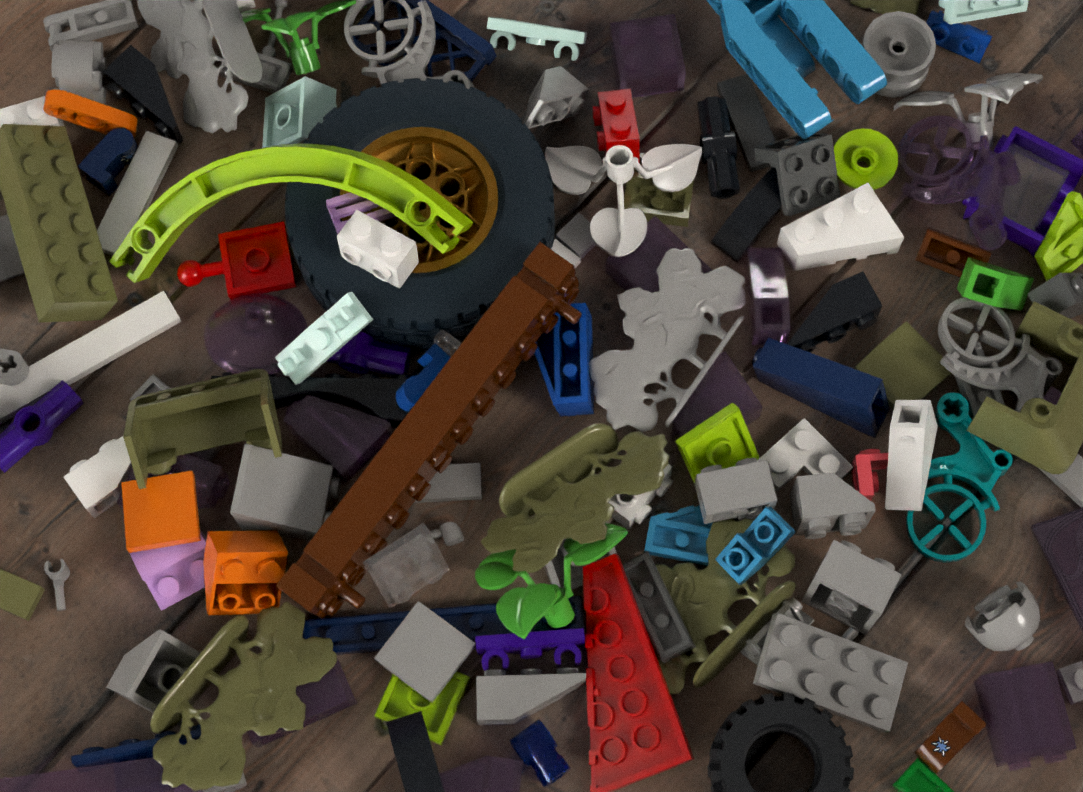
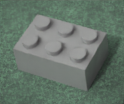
[801,540,902,635]

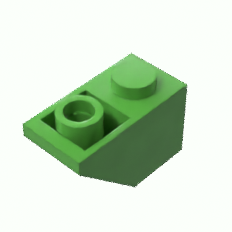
[956,257,1034,310]

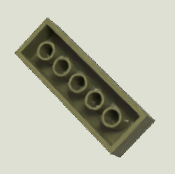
[0,124,118,323]

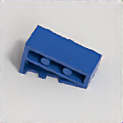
[535,303,595,416]

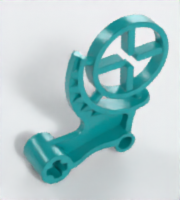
[906,392,1013,563]

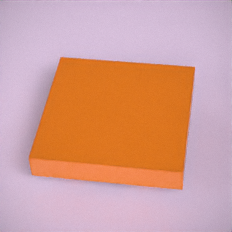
[121,471,201,553]

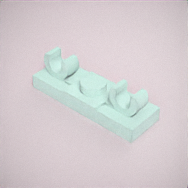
[938,0,1029,24]
[487,17,587,61]
[275,292,374,385]

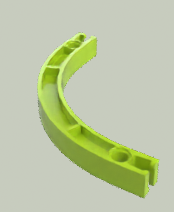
[109,143,474,283]

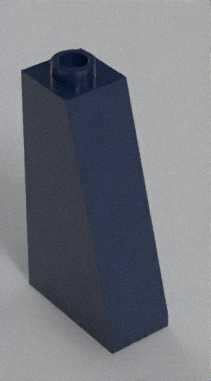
[752,337,890,438]

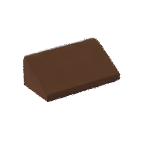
[915,227,992,278]

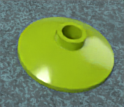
[834,128,898,190]

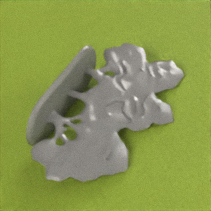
[137,0,263,134]
[589,248,746,431]

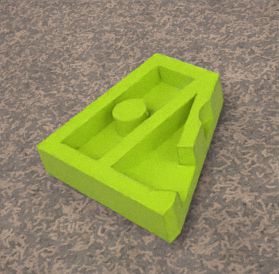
[1034,191,1083,281]

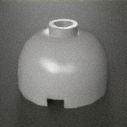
[965,581,1040,651]

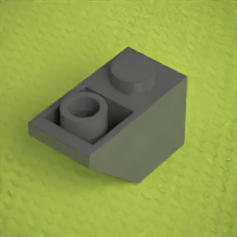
[1028,273,1083,319]

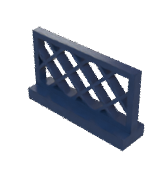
[353,0,497,83]

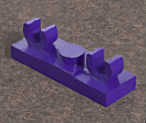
[475,628,585,671]

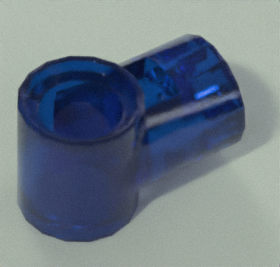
[509,719,571,788]

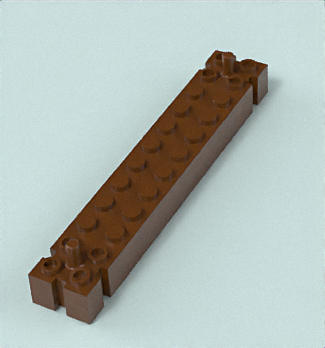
[276,242,582,618]

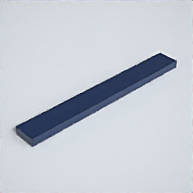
[302,596,584,655]

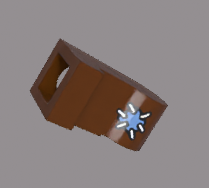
[914,701,987,773]

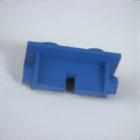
[926,10,993,64]

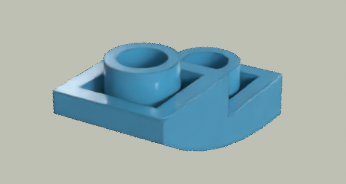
[715,507,796,585]

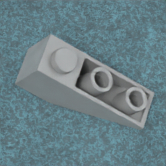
[524,66,590,129]
[476,668,586,725]

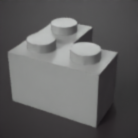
[694,458,777,524]

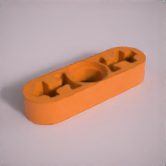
[43,89,138,137]

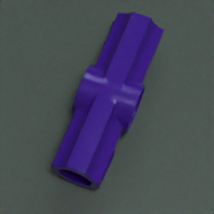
[326,332,411,376]
[0,380,84,473]

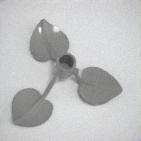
[893,73,1043,150]

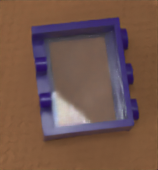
[962,126,1083,257]

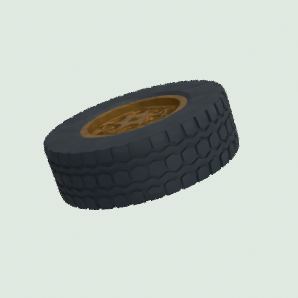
[285,78,555,352]

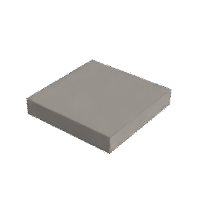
[374,601,476,703]

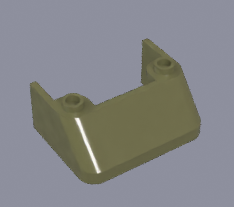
[966,301,1083,474]
[123,369,282,489]

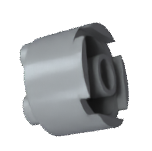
[51,40,107,105]

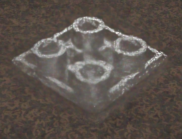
[362,523,450,608]

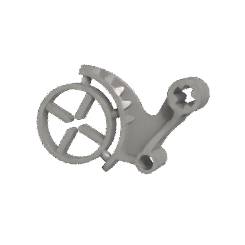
[344,0,475,89]
[938,297,1063,412]

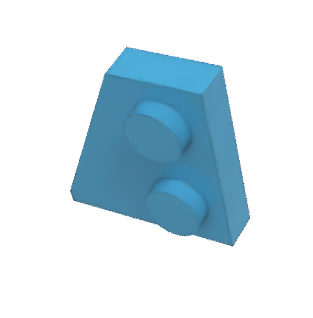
[644,505,712,566]

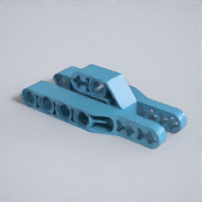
[706,0,887,139]

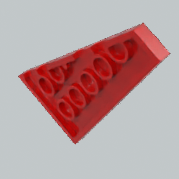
[583,553,694,792]

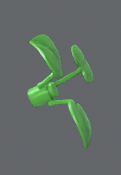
[241,0,366,75]
[475,523,628,639]

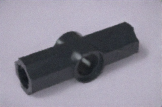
[697,96,740,199]

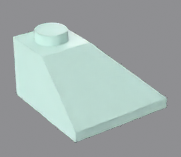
[262,76,337,148]

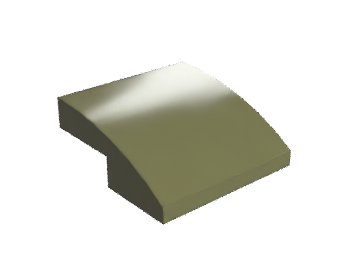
[624,153,694,227]
[854,321,952,410]

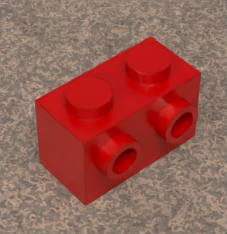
[592,89,640,164]

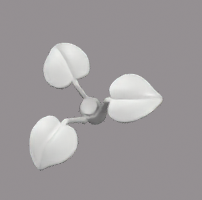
[545,144,702,257]

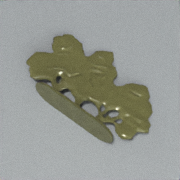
[481,423,670,573]
[647,518,796,694]
[150,601,337,791]

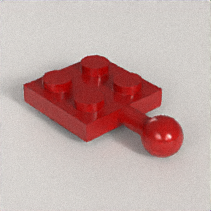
[177,221,296,300]

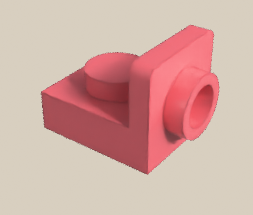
[851,449,888,501]

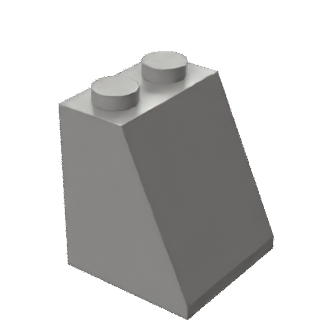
[230,444,341,540]

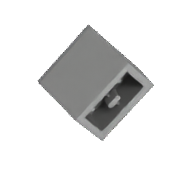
[789,473,876,539]

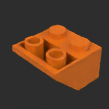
[203,530,288,616]

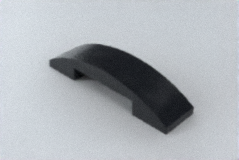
[711,167,782,263]
[386,711,445,792]

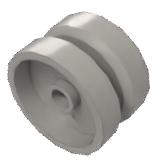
[861,11,936,98]

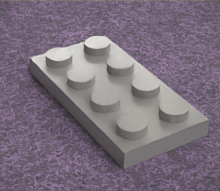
[753,613,908,733]

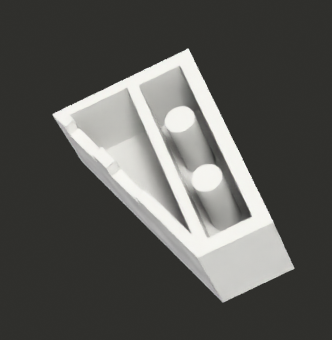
[777,183,904,271]

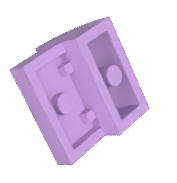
[130,529,206,611]

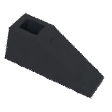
[103,45,183,143]
[788,271,882,353]

